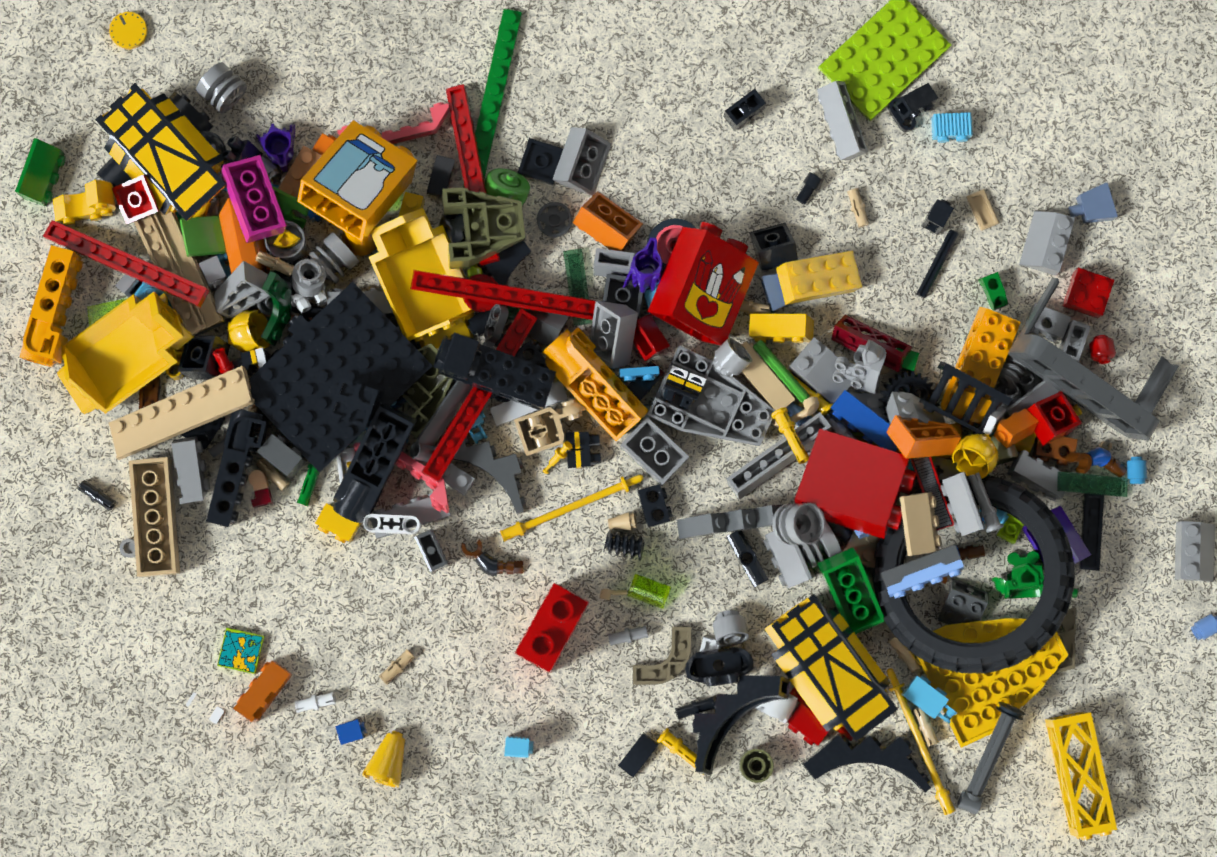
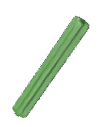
[753,340,810,403]

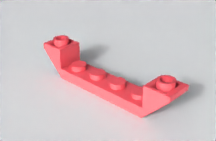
[337,102,450,144]
[353,442,450,514]

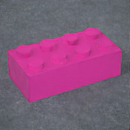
[221,155,286,243]

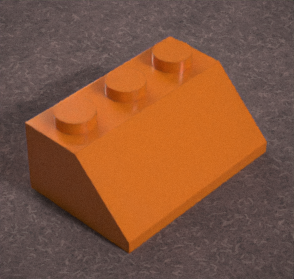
[573,191,643,251]

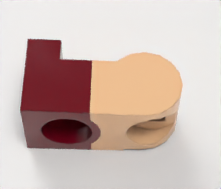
[248,470,273,508]

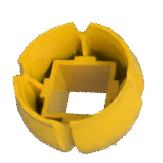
[228,310,270,352]
[952,434,998,479]

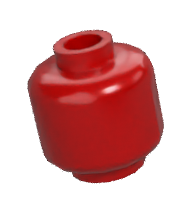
[1089,335,1116,364]

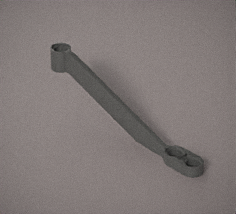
[410,304,508,462]

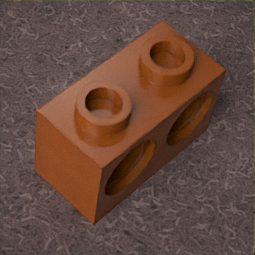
[1033,435,1078,466]

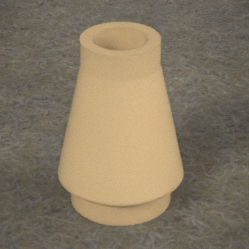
[608,512,637,531]

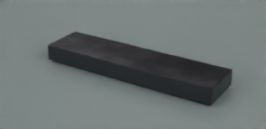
[1079,493,1104,571]

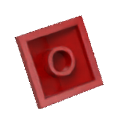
[112,174,160,224]

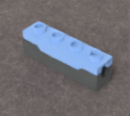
[881,545,964,599]

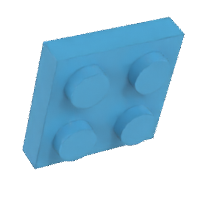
[619,366,659,382]

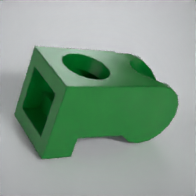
[978,272,1008,311]

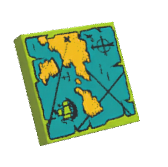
[217,628,265,674]

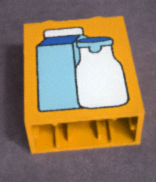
[297,120,418,242]

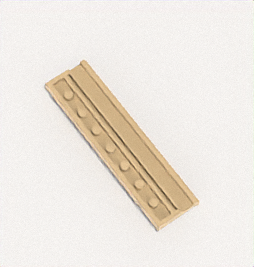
[134,211,225,336]
[109,366,255,460]

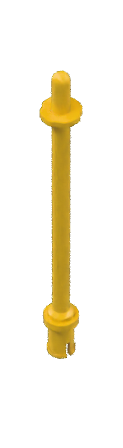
[500,474,644,542]
[887,668,956,815]

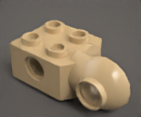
[514,398,586,456]

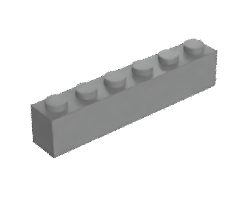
[726,412,832,500]

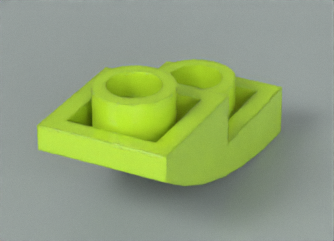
[996,513,1024,544]

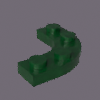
[261,271,291,346]

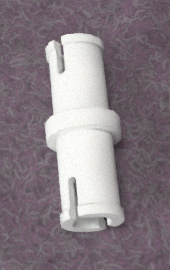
[295,692,336,713]

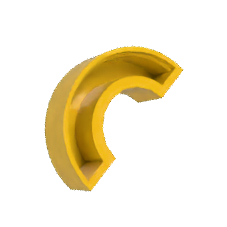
[53,180,116,225]

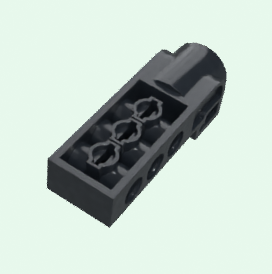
[433,333,556,411]
[333,403,418,523]
[206,409,269,527]

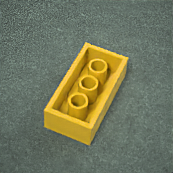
[776,250,862,305]

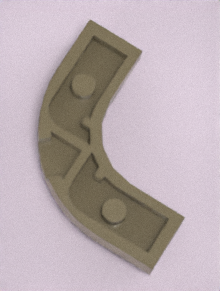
[632,627,691,685]

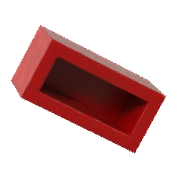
[633,314,670,361]
[787,703,830,746]

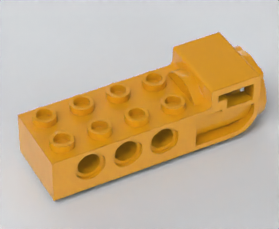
[19,245,83,367]
[941,307,1021,426]
[543,327,649,441]

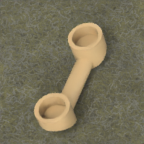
[771,397,819,428]

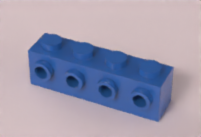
[831,390,898,452]

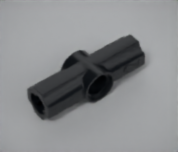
[726,530,769,587]

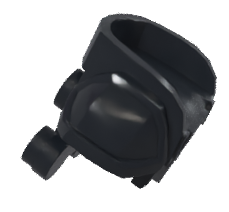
[685,647,754,687]

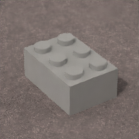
[620,417,689,486]

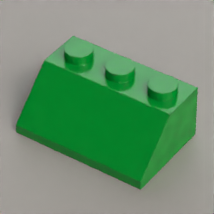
[15,138,66,206]

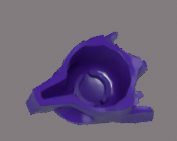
[255,124,295,173]
[623,238,663,293]

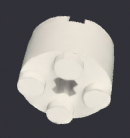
[755,694,798,724]

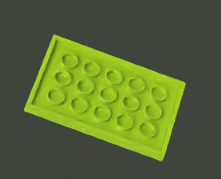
[818,0,951,121]

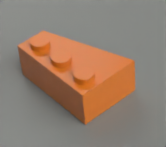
[886,415,961,459]
[233,660,293,722]

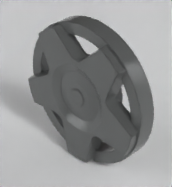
[537,202,572,238]

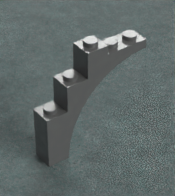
[434,434,527,515]
[677,504,784,539]

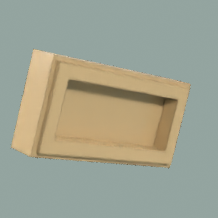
[966,189,999,231]

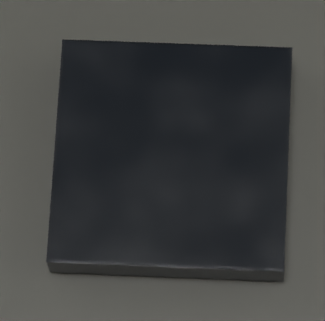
[517,138,563,185]

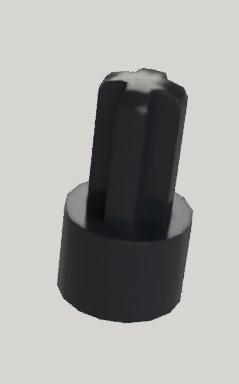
[796,172,823,205]

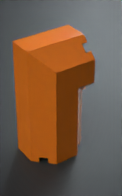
[219,198,270,274]

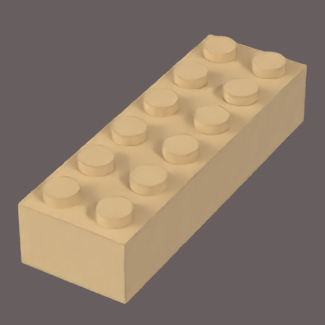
[129,457,180,578]

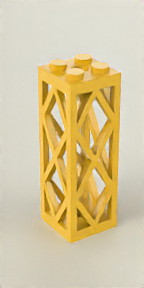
[1045,712,1117,840]

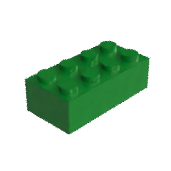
[817,547,885,634]

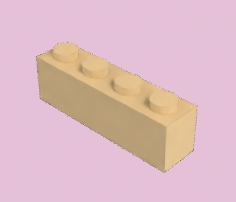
[740,341,795,411]

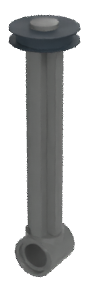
[957,702,1025,815]

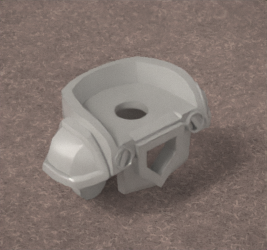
[832,340,886,394]

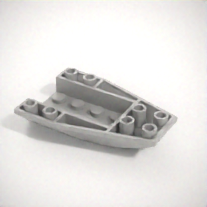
[647,346,775,446]

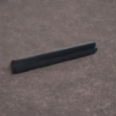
[917,230,958,299]

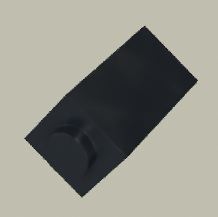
[893,83,938,121]

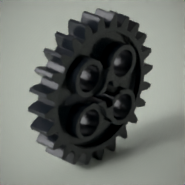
[878,371,940,423]

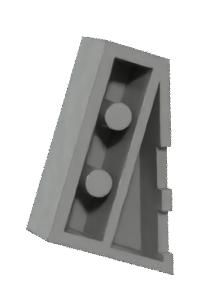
[214,261,270,319]
[172,436,210,504]
[1007,450,1072,501]

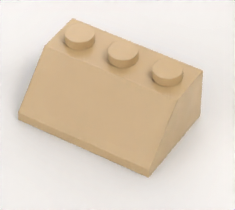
[900,492,942,556]

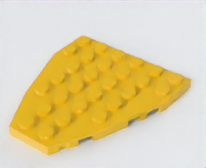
[917,618,1068,748]

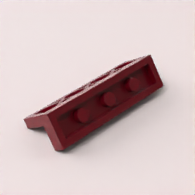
[831,315,912,372]

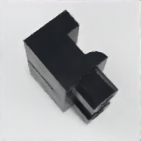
[221,136,263,165]

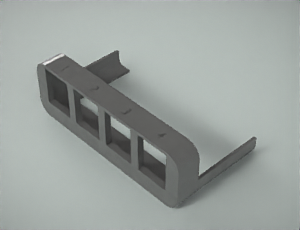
[1008,278,1179,441]

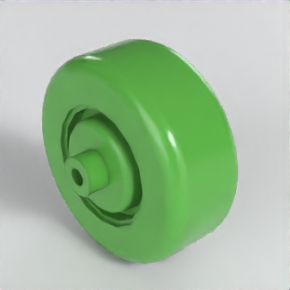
[484,168,530,205]

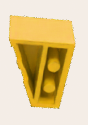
[749,314,814,343]

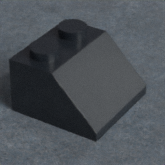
[749,222,798,271]

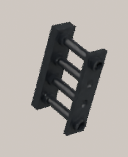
[919,361,1012,438]

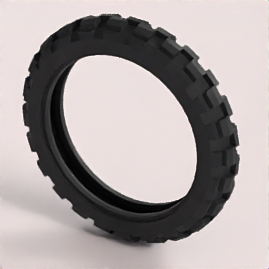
[872,475,1075,674]

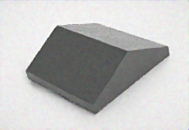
[527,309,570,346]

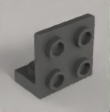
[938,579,989,625]

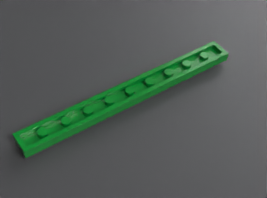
[463,8,522,188]

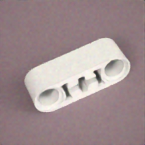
[363,514,421,535]

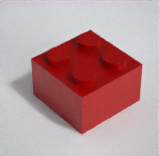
[1062,267,1115,319]
[1027,391,1082,446]

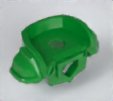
[992,551,1044,599]

